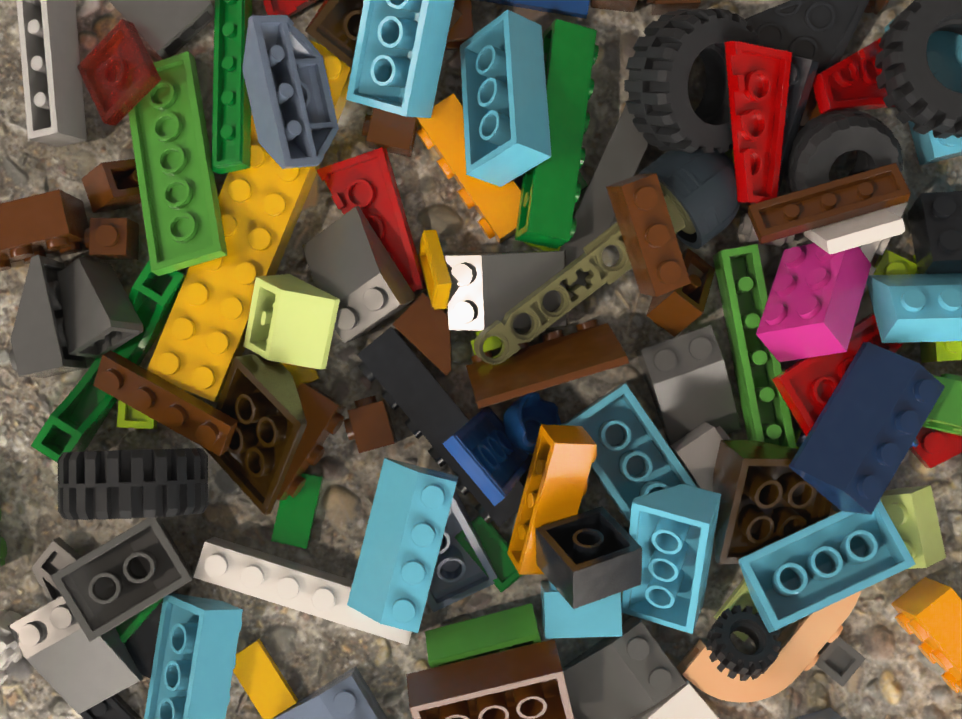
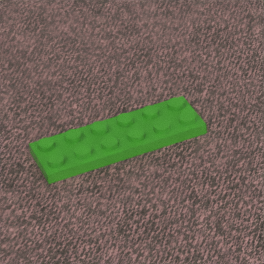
[123,51,227,276]

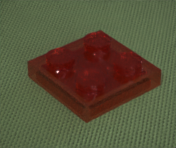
[77,19,161,126]

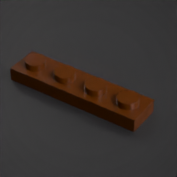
[748,163,911,244]
[93,350,238,456]

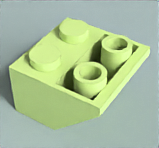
[243,274,340,370]
[880,485,946,569]

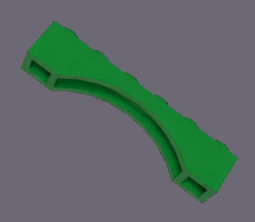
[31,259,186,463]

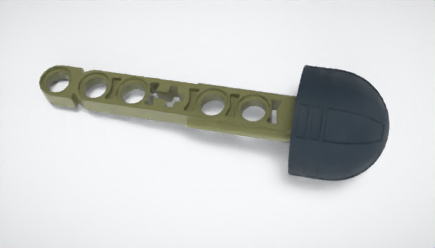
[474,147,741,365]

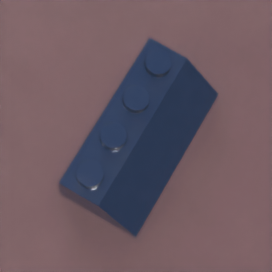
[788,342,945,514]

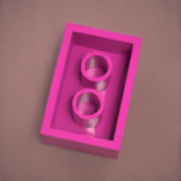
[756,243,871,362]

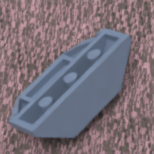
[242,15,339,169]

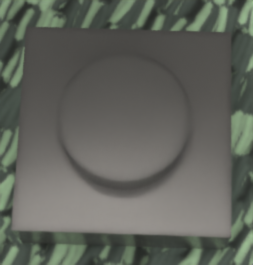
[815,636,866,687]

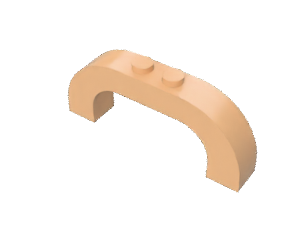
[676,508,861,703]

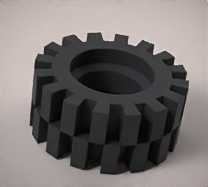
[706,605,781,681]

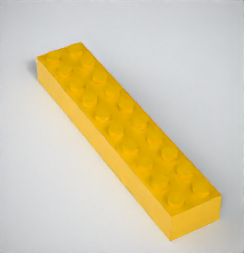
[147,40,351,402]

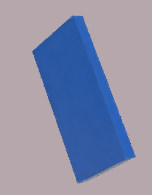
[443,406,532,506]

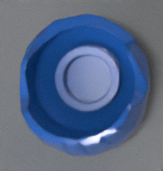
[503,392,562,454]

